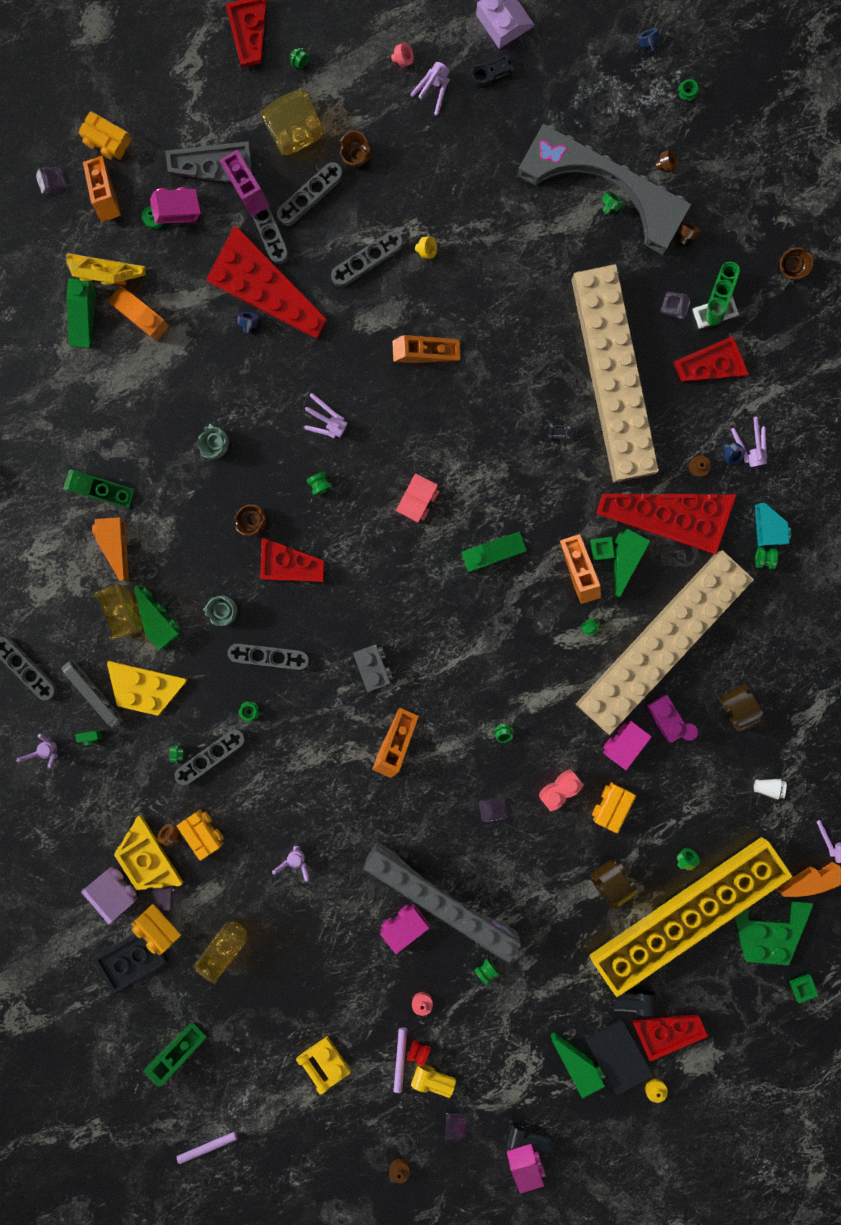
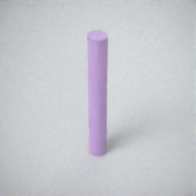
[394,1027,407,1093]
[177,1131,238,1164]

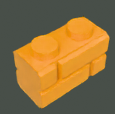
[79,111,131,160]
[592,782,636,833]
[177,809,224,860]
[131,904,181,955]

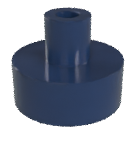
[638,28,660,52]
[237,311,259,333]
[723,443,745,465]

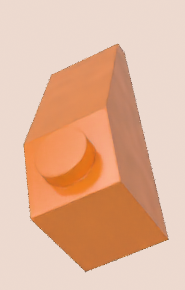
[83,156,121,222]
[108,285,169,341]
[393,335,460,363]
[92,517,129,581]
[560,534,601,604]
[372,708,419,778]

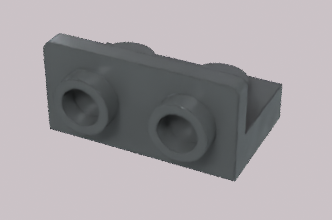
[353,644,393,692]

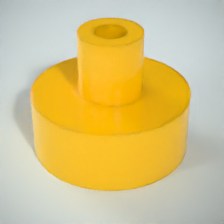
[415,237,437,259]
[645,1079,668,1103]

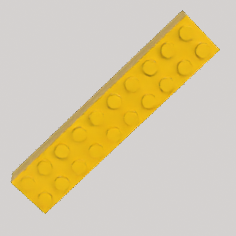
[589,837,793,997]

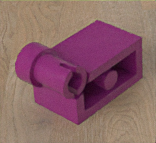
[645,694,698,743]

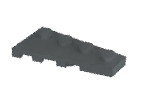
[166,141,253,183]

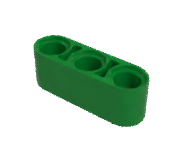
[705,262,740,325]

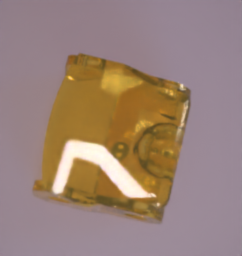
[260,88,325,155]
[92,584,143,641]
[193,921,248,984]

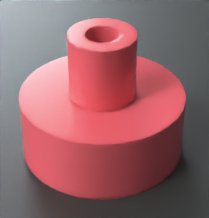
[391,42,413,67]
[412,992,433,1016]

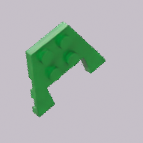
[734,901,813,965]

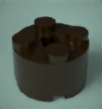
[719,684,766,733]
[589,860,638,910]

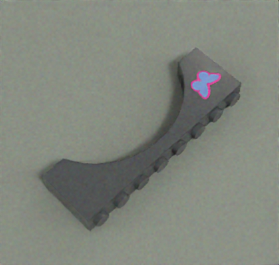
[517,124,691,255]
[364,841,521,963]

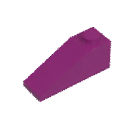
[220,150,269,217]

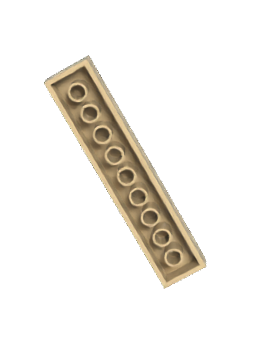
[572,264,659,483]
[576,551,754,735]

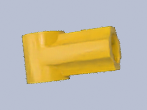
[411,1064,456,1098]

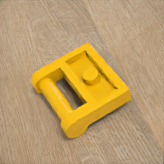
[296,1036,351,1095]

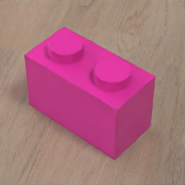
[150,187,201,224]
[603,720,651,770]
[380,904,429,954]
[507,1144,546,1193]

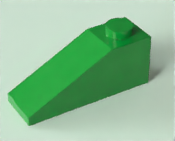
[66,278,96,349]
[613,529,650,597]
[461,532,527,573]
[143,1022,206,1087]
[551,1033,605,1098]

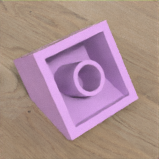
[476,0,534,49]
[81,867,138,924]

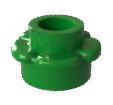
[290,48,309,69]
[678,79,699,101]
[581,618,600,636]
[239,701,259,722]
[494,724,514,743]
[169,744,184,765]

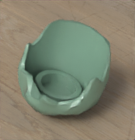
[197,424,229,459]
[203,596,238,626]

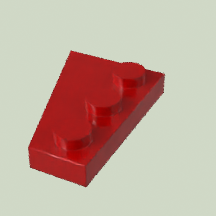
[225,0,267,68]
[673,336,749,382]
[260,538,324,582]
[632,1015,708,1061]

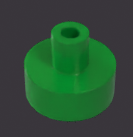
[602,191,624,214]
[142,206,163,229]
[677,848,700,871]

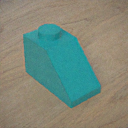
[755,503,791,547]

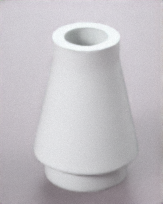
[754,779,786,800]

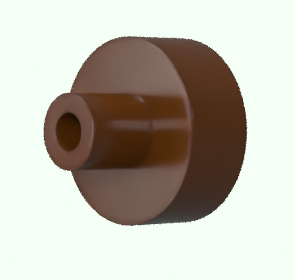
[656,149,678,173]
[677,221,700,244]
[688,456,711,477]
[157,824,180,846]
[389,1159,410,1183]

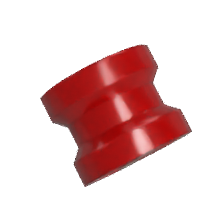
[407,1040,431,1067]

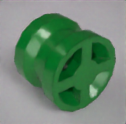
[306,472,332,496]
[755,547,778,569]
[474,959,501,986]

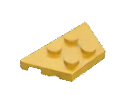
[66,253,146,285]
[107,661,188,716]
[114,815,184,890]

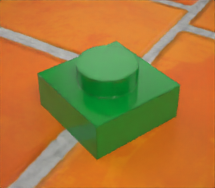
[590,537,615,561]
[75,730,103,745]
[789,974,818,1003]

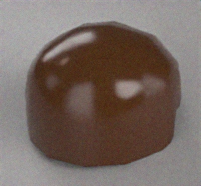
[340,130,371,168]
[779,247,813,280]
[235,504,267,536]

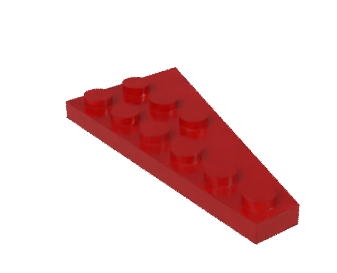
[206,226,327,340]
[596,494,736,554]

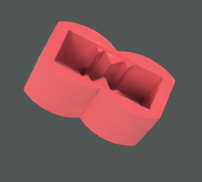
[396,473,439,523]
[539,770,583,811]

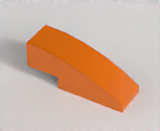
[776,862,841,897]

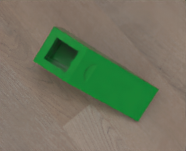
[63,469,135,509]
[134,586,182,650]

